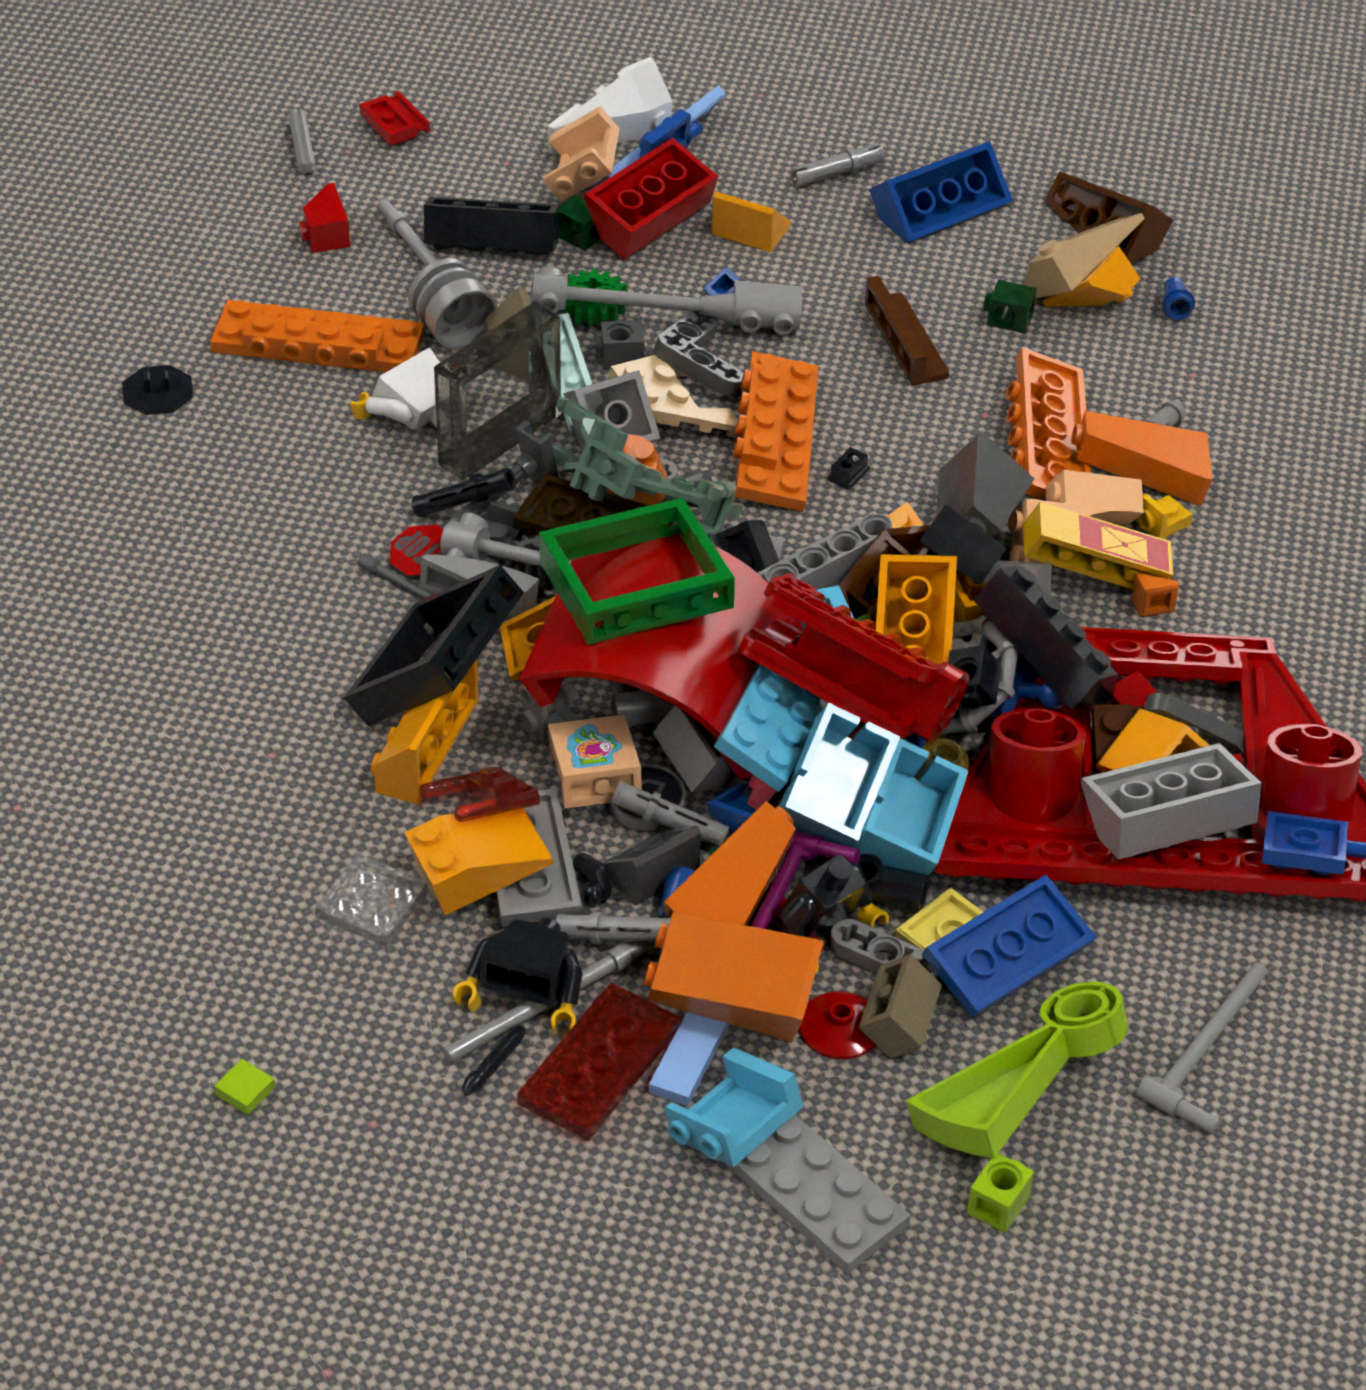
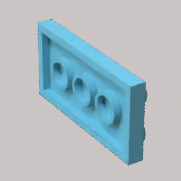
[714,664,827,792]

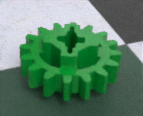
[558,269,628,326]

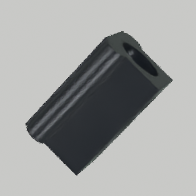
[827,447,870,490]

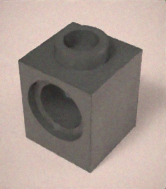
[595,320,645,370]

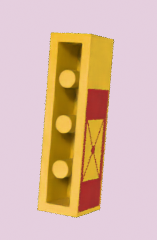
[1023,501,1173,589]

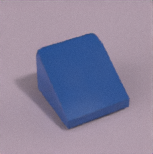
[703,267,742,296]

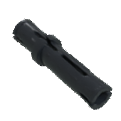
[412,467,516,518]

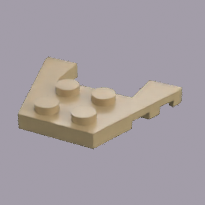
[607,355,739,438]

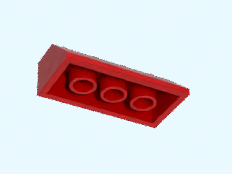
[584,137,719,260]

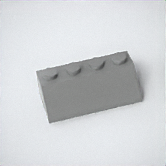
[1081,743,1261,859]

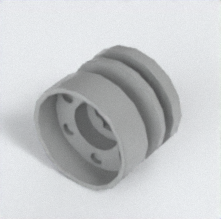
[408,258,497,349]

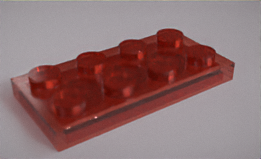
[517,982,681,1141]

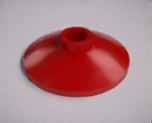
[799,991,876,1060]

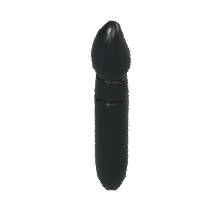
[462,1025,526,1096]

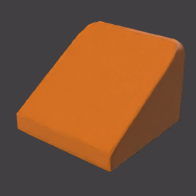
[1132,573,1179,617]

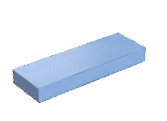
[649,1012,730,1106]

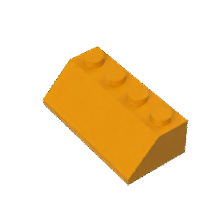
[876,554,957,664]
[371,659,479,805]

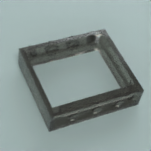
[434,301,561,481]

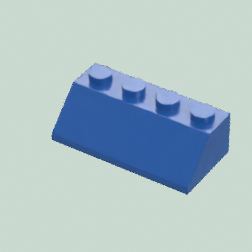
[869,141,1013,243]

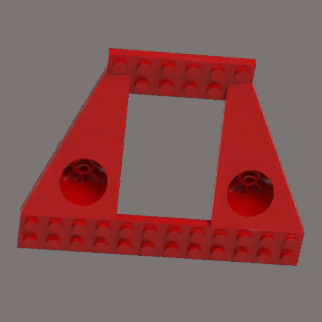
[936,627,1366,902]

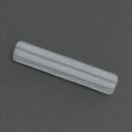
[289,109,316,175]

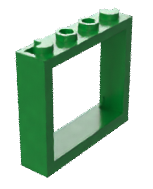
[539,498,735,645]

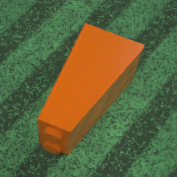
[643,911,824,1042]

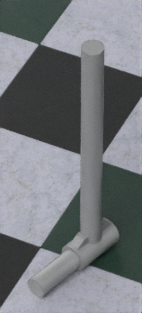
[1136,962,1268,1135]

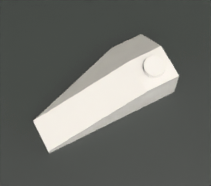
[548,57,672,154]

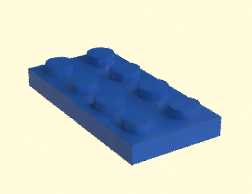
[922,875,1097,1019]

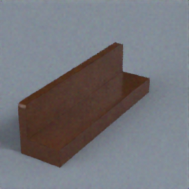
[865,276,949,386]

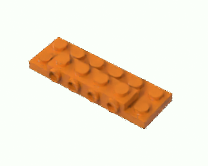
[210,300,425,373]
[1005,347,1091,501]
[732,351,819,512]

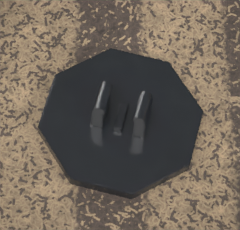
[122,365,193,415]

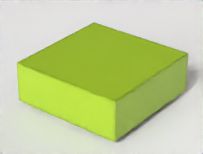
[214,1059,276,1115]

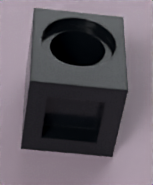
[948,645,1001,710]

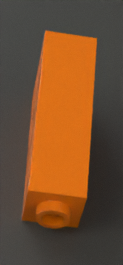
[1071,411,1213,505]
[663,801,796,926]

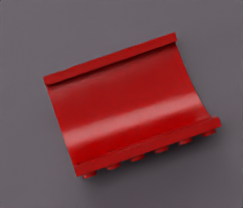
[519,534,803,780]

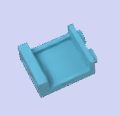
[664,1047,804,1167]

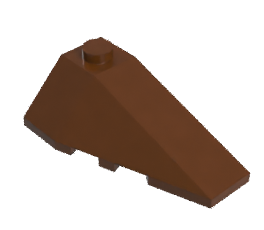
[1045,171,1173,264]

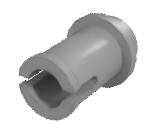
[1145,401,1186,427]

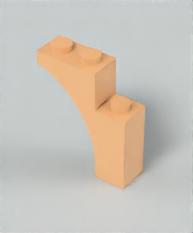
[1008,470,1144,563]

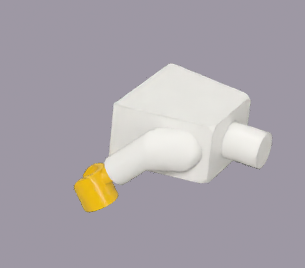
[350,348,457,434]

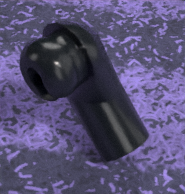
[573,853,612,906]

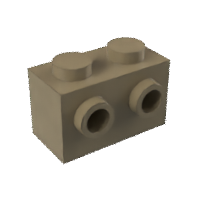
[859,954,942,1059]

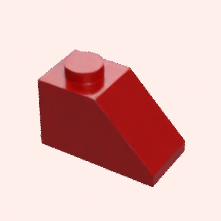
[299,183,350,253]

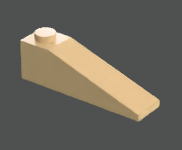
[1025,213,1145,298]

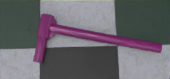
[751,830,860,929]

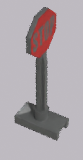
[390,420,559,580]

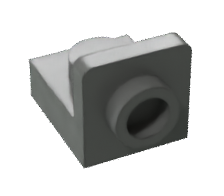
[486,500,524,562]

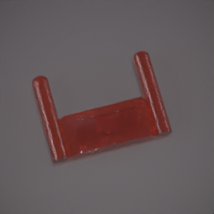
[419,767,540,822]

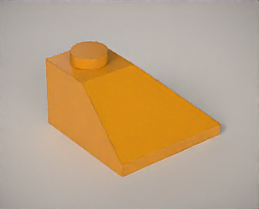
[1042,247,1141,307]

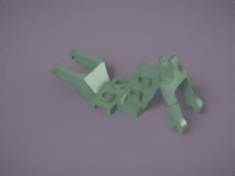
[552,397,744,539]

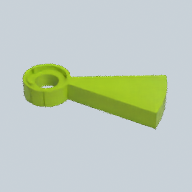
[906,981,1129,1159]

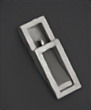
[419,554,539,618]

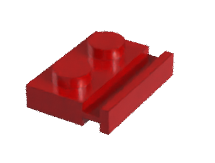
[359,91,430,146]

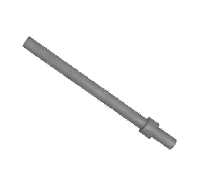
[377,199,437,266]
[442,942,655,1063]

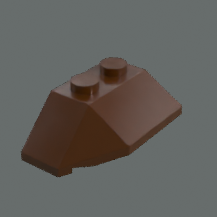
[839,525,938,624]

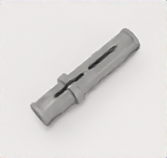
[790,143,884,188]
[610,780,730,847]
[556,911,671,944]

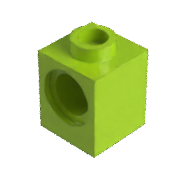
[967,1153,1034,1233]

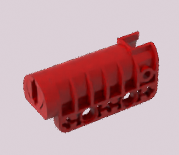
[738,573,969,743]

